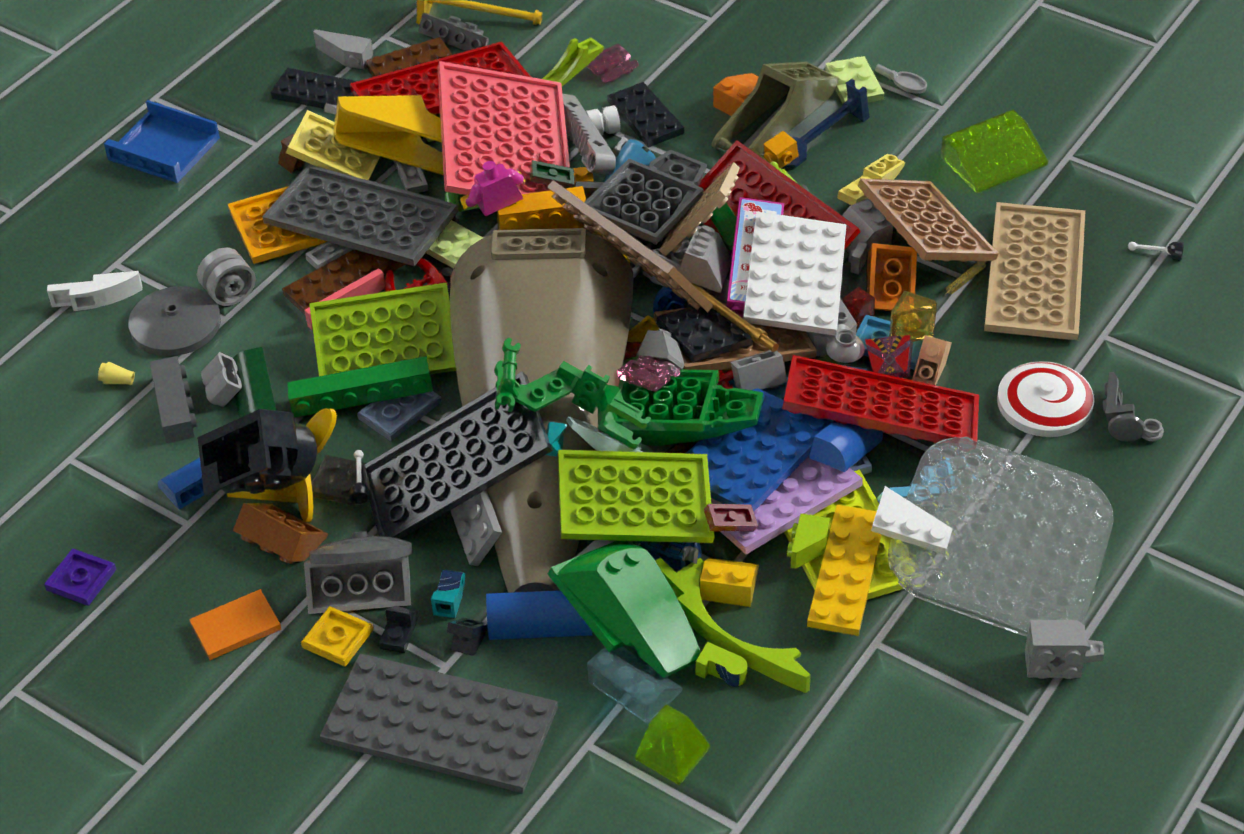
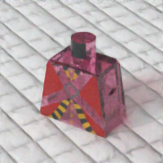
[865,335,913,378]

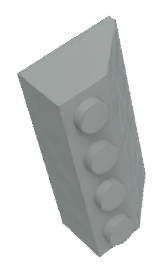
[679,226,732,293]
[304,556,411,614]

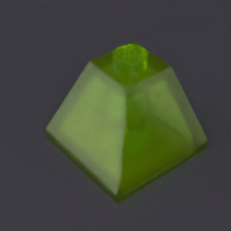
[635,704,710,785]

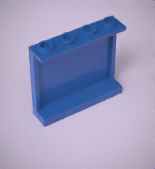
[104,100,220,183]

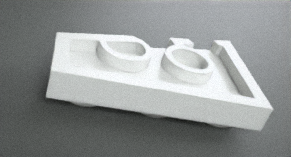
[871,486,952,554]

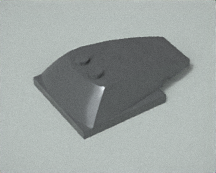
[585,150,707,244]

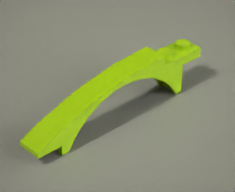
[542,37,604,86]
[655,558,810,693]

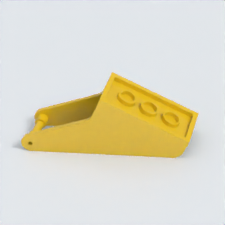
[334,95,444,175]

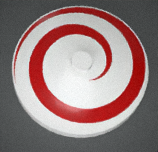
[997,362,1094,437]

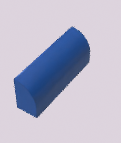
[809,421,883,472]
[158,457,204,509]
[486,591,592,640]

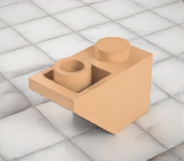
[912,335,952,385]

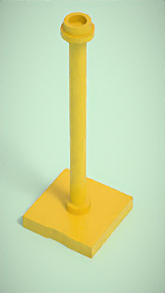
[416,0,543,25]

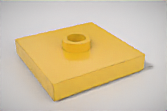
[301,606,374,667]

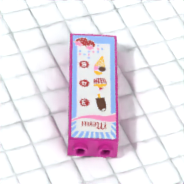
[726,197,784,318]

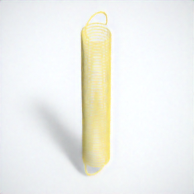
[944,261,986,295]

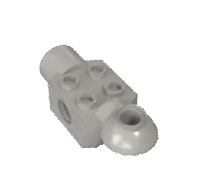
[805,299,865,363]

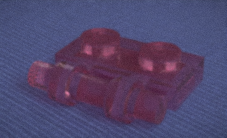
[587,44,639,83]
[617,355,680,392]

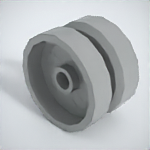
[197,248,256,306]

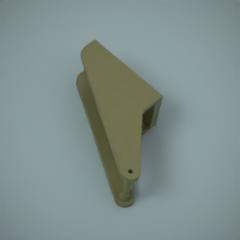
[712,62,839,156]

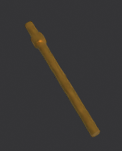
[690,282,779,352]

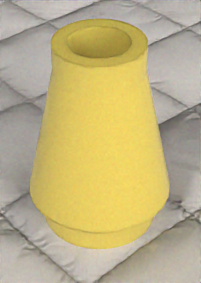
[98,362,135,385]

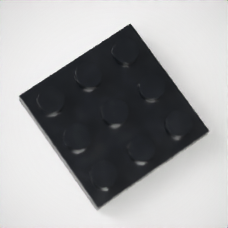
[656,306,753,363]

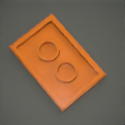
[189,589,281,660]

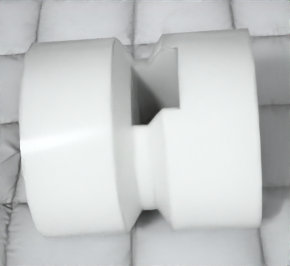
[586,105,620,135]

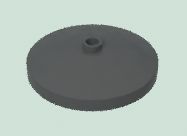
[128,286,221,356]
[309,531,412,564]

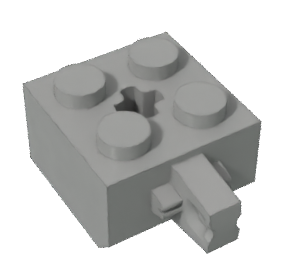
[1025,620,1104,679]

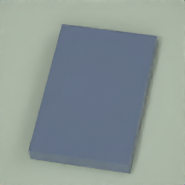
[357,391,442,441]

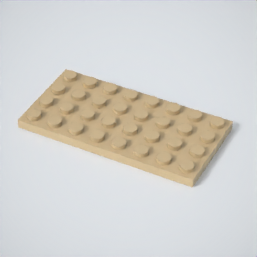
[984,202,1085,340]

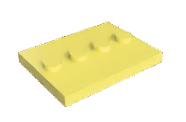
[286,110,380,180]

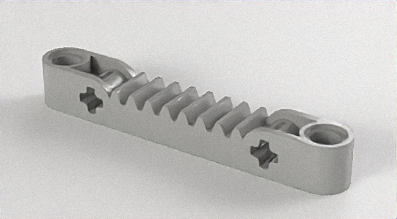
[562,94,616,175]

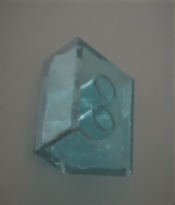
[587,647,682,724]

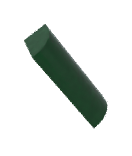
[233,347,276,418]

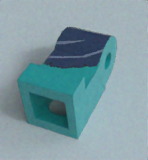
[431,570,465,618]

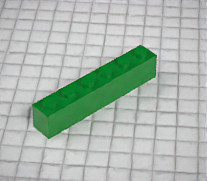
[287,356,433,418]

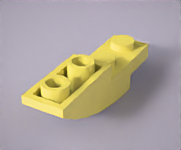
[837,154,905,205]

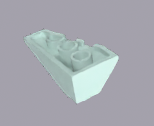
[566,416,654,453]

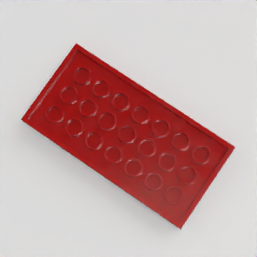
[350,41,531,114]
[698,140,861,250]
[782,355,979,451]

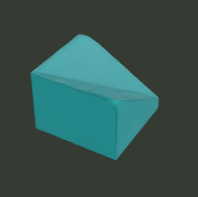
[546,422,567,457]

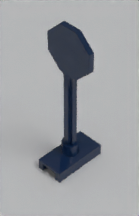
[782,79,870,168]

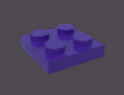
[44,548,116,606]

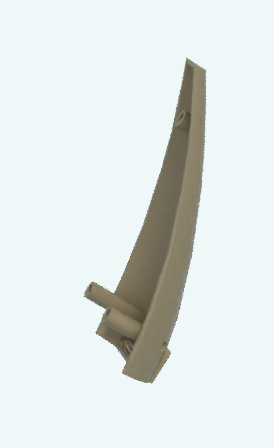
[450,228,634,593]

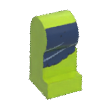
[695,642,748,687]

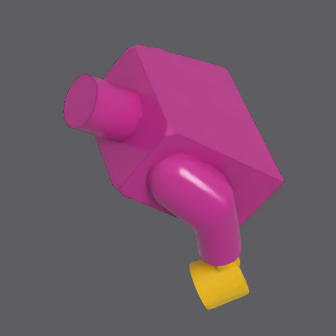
[460,161,526,216]

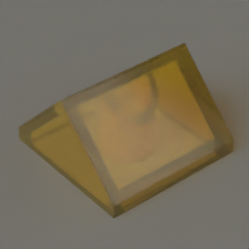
[889,290,937,348]

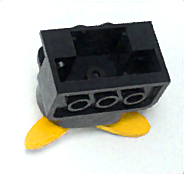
[197,408,337,522]

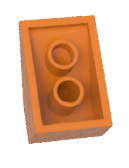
[713,73,759,116]
[867,243,917,313]

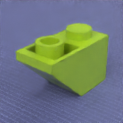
[787,513,830,569]

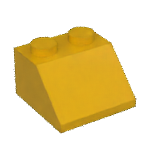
[700,558,759,607]

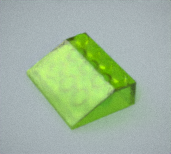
[940,109,1048,193]

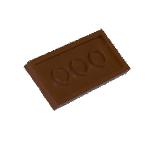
[365,37,452,77]

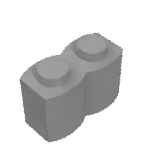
[201,352,242,407]

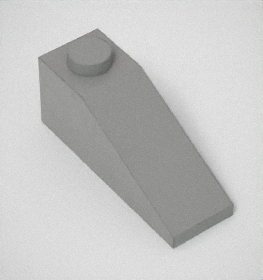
[314,29,373,69]

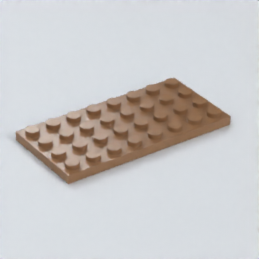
[548,180,713,312]

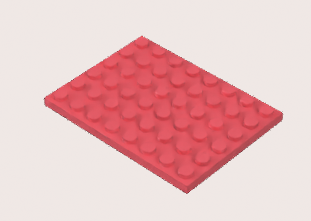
[437,61,570,195]

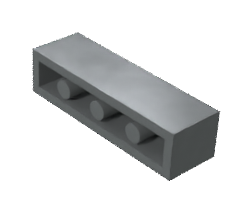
[150,356,197,443]

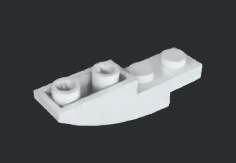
[47,271,143,311]

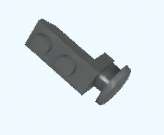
[1103,372,1145,442]

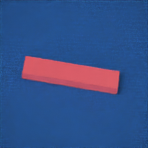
[305,268,385,330]

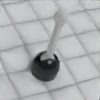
[1128,241,1184,260]
[349,450,369,504]

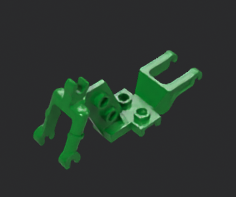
[494,338,651,449]

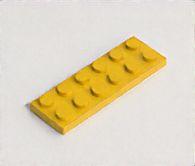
[807,505,882,636]

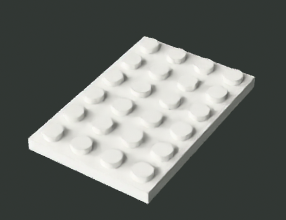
[743,211,846,336]

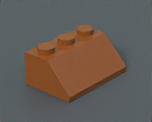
[233,503,328,564]

